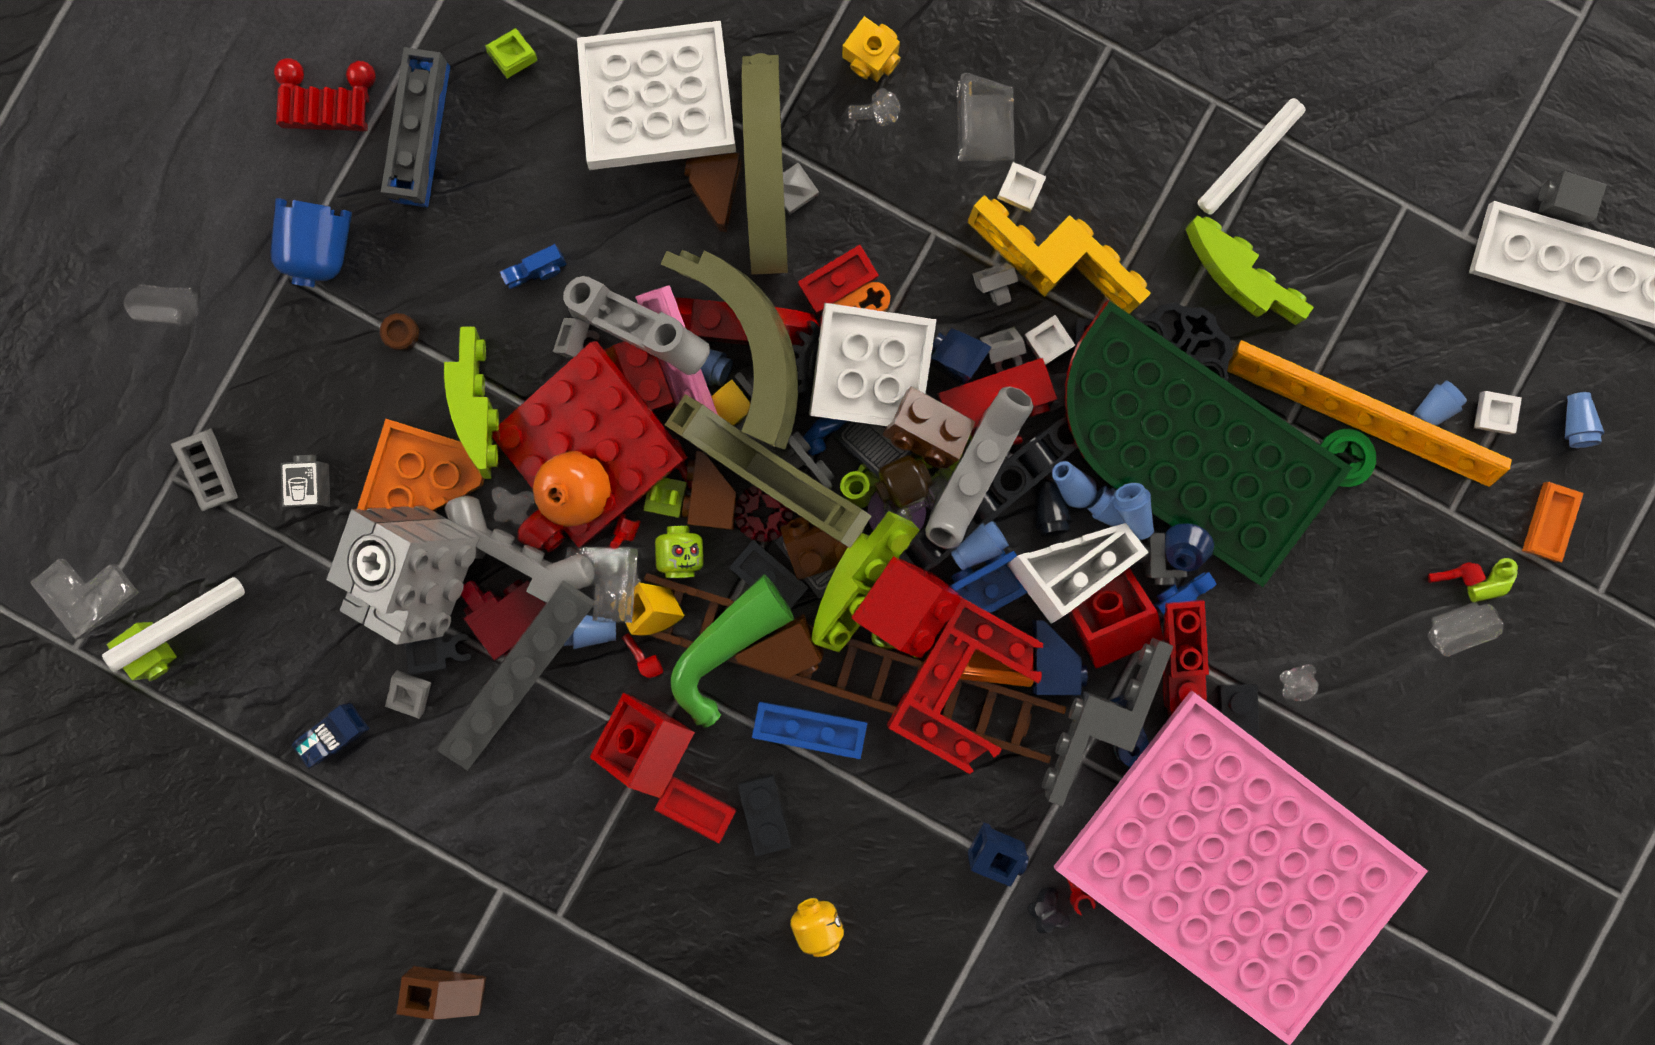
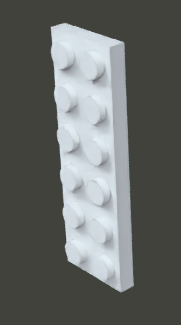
[1469,201,1655,328]

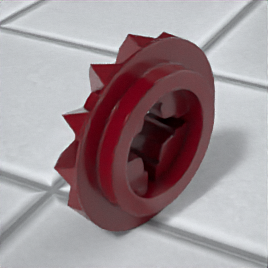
[735,486,793,542]

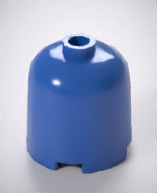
[270,198,352,288]

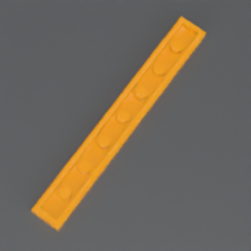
[1227,340,1512,487]

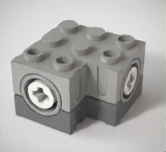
[326,506,480,645]

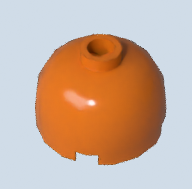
[533,451,611,527]

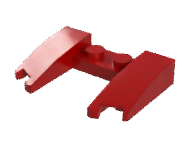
[887,598,1043,774]

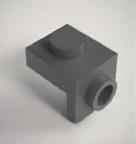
[1138,533,1187,585]

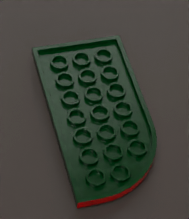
[1065,300,1353,587]

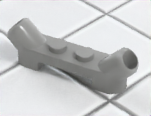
[563,276,710,375]
[925,387,1034,549]
[444,496,595,602]

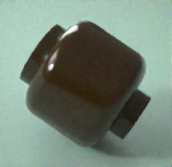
[874,455,933,510]

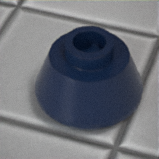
[1165,523,1214,571]

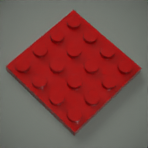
[492,341,688,548]

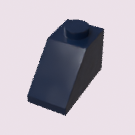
[930,328,992,385]
[1032,620,1088,695]

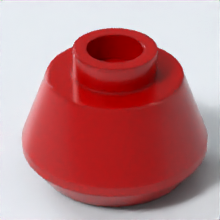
[517,509,565,552]

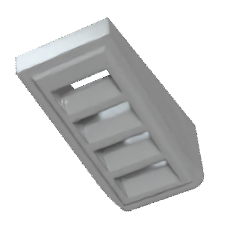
[171,428,238,511]

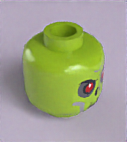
[655,526,704,578]

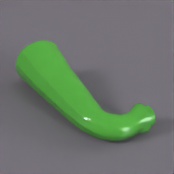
[671,575,794,728]

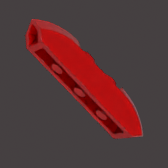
[674,297,820,345]

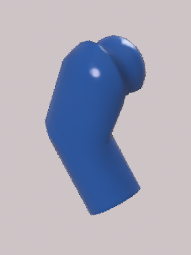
[803,417,847,456]

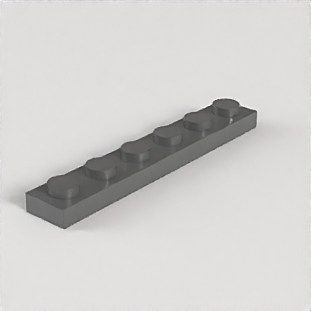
[437,580,595,771]

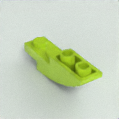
[1185,215,1314,325]
[444,327,499,479]
[811,511,920,652]

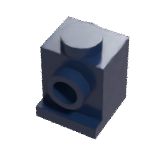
[968,823,1029,887]

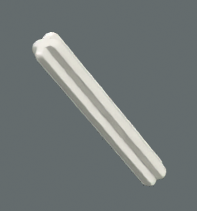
[1197,98,1306,215]
[102,577,245,672]

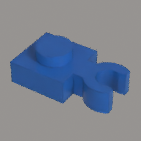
[500,244,567,289]
[1153,572,1217,619]

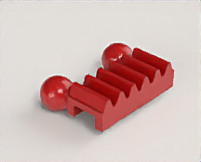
[274,58,376,131]

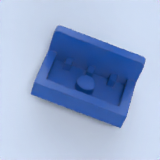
[948,550,1028,613]

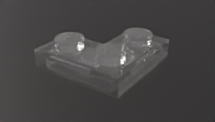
[566,547,638,623]
[30,559,139,639]

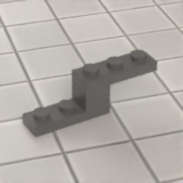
[1042,637,1173,807]

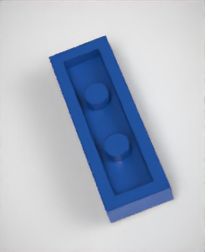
[752,701,867,759]

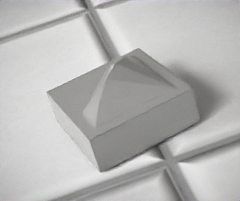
[783,163,819,215]
[385,670,431,719]

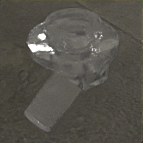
[847,88,900,126]

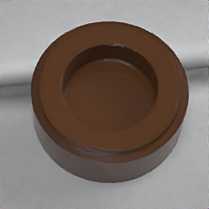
[380,313,419,351]

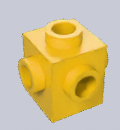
[842,16,901,82]

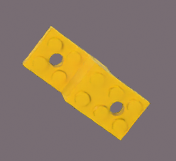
[967,195,1151,314]

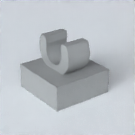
[972,262,1018,306]
[553,318,600,358]
[980,327,1026,373]

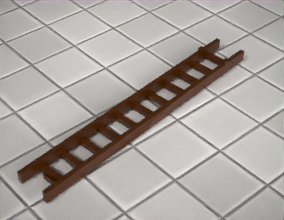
[644,573,1067,764]

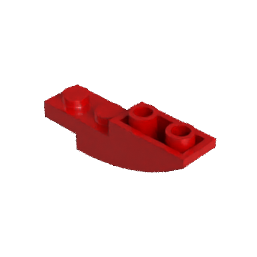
[1163,600,1209,719]

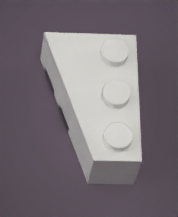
[1007,523,1149,624]

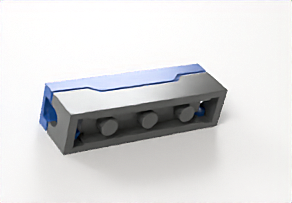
[381,47,450,208]

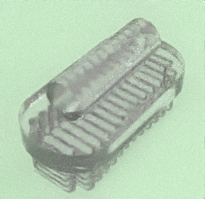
[124,284,198,326]
[1428,602,1504,657]

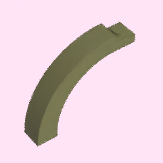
[741,53,788,274]
[661,250,798,450]
[665,394,872,548]

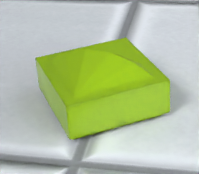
[485,28,537,78]

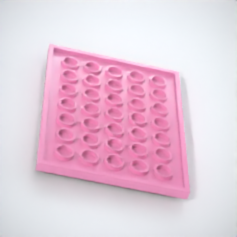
[1054,690,1428,1045]

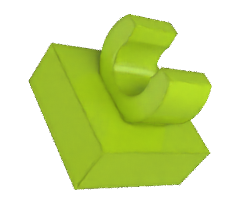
[643,478,687,518]

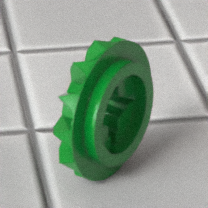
[1321,429,1376,487]

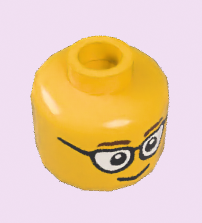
[790,898,844,957]

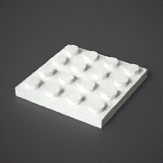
[577,21,736,170]

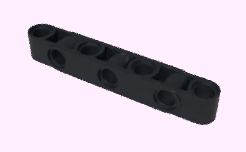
[899,417,1078,571]

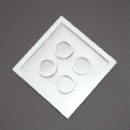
[809,303,936,426]

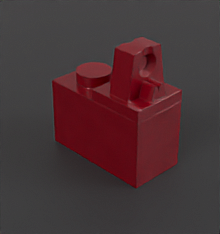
[461,579,547,660]

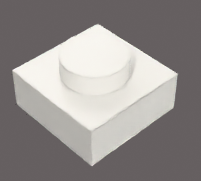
[997,162,1046,213]
[1023,315,1075,365]
[1474,391,1522,435]

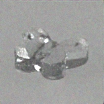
[492,487,535,525]

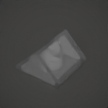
[957,72,1015,161]

